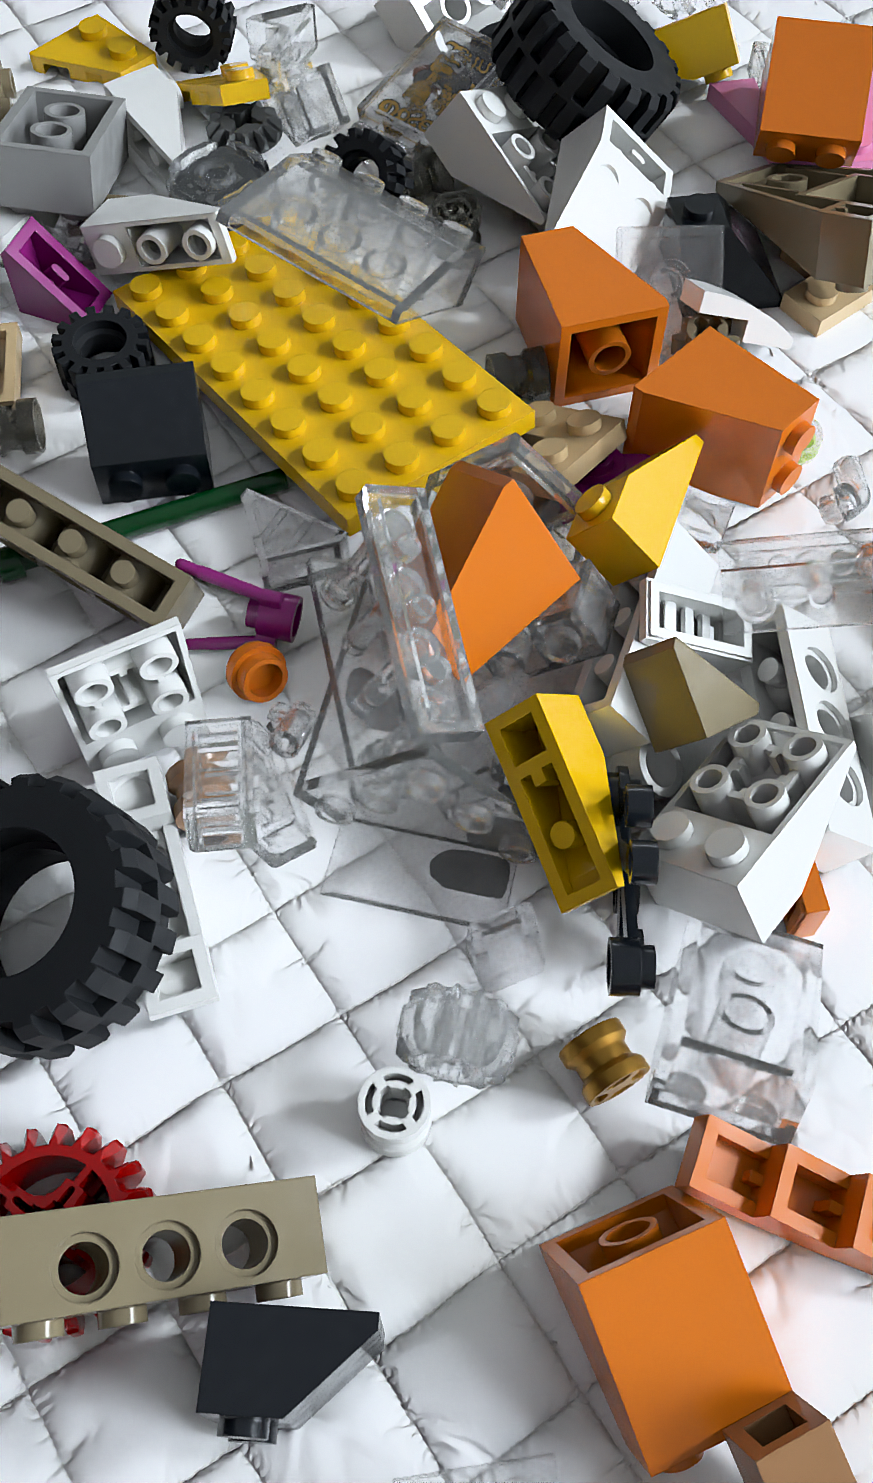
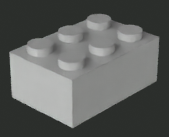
[0,86,129,220]

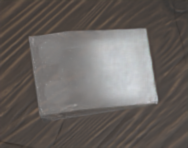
[644,916,824,1145]

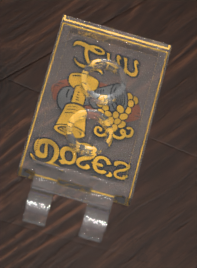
[347,15,505,179]

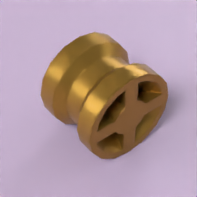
[559,1017,650,1107]

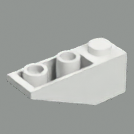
[80,194,237,276]

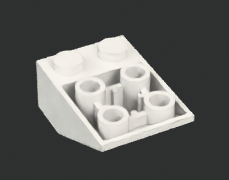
[424,86,560,225]
[545,105,673,273]
[45,616,210,776]
[637,717,857,943]

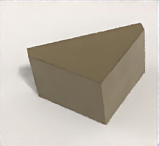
[623,636,760,754]

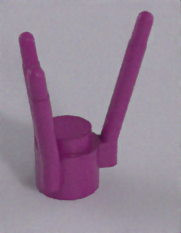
[175,558,303,650]

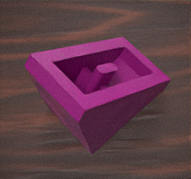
[0,216,113,325]

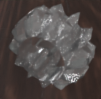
[395,982,520,1090]

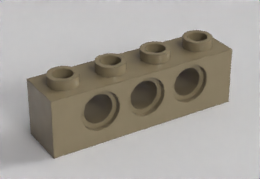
[0,464,205,630]
[0,1175,328,1345]

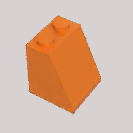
[753,16,873,169]
[515,226,670,406]
[622,326,820,508]
[383,460,581,681]
[539,1185,793,1478]

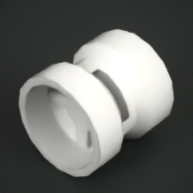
[357,1066,432,1158]

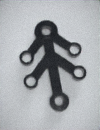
[606,766,659,997]

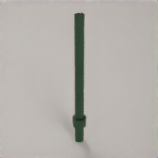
[0,468,289,583]

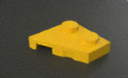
[29,14,158,84]
[176,61,271,107]

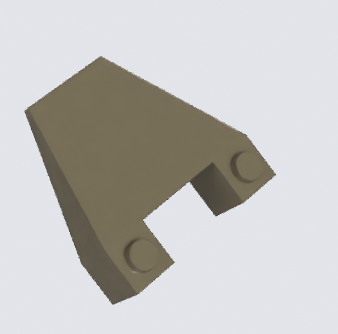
[715,163,873,293]

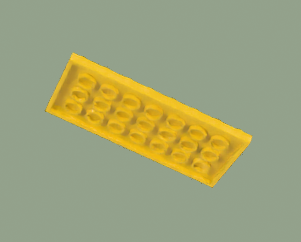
[112,206,535,537]

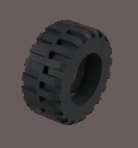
[491,0,681,143]
[0,773,179,1060]

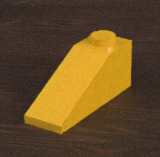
[654,1,741,85]
[566,434,704,586]
[484,693,625,914]

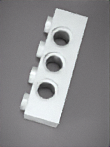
[740,602,873,873]

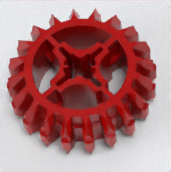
[0,1123,156,1343]

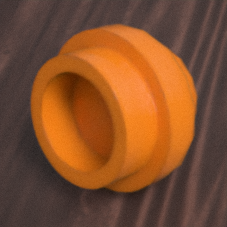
[226,640,288,703]

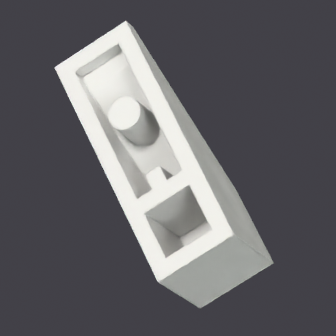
[103,64,187,194]

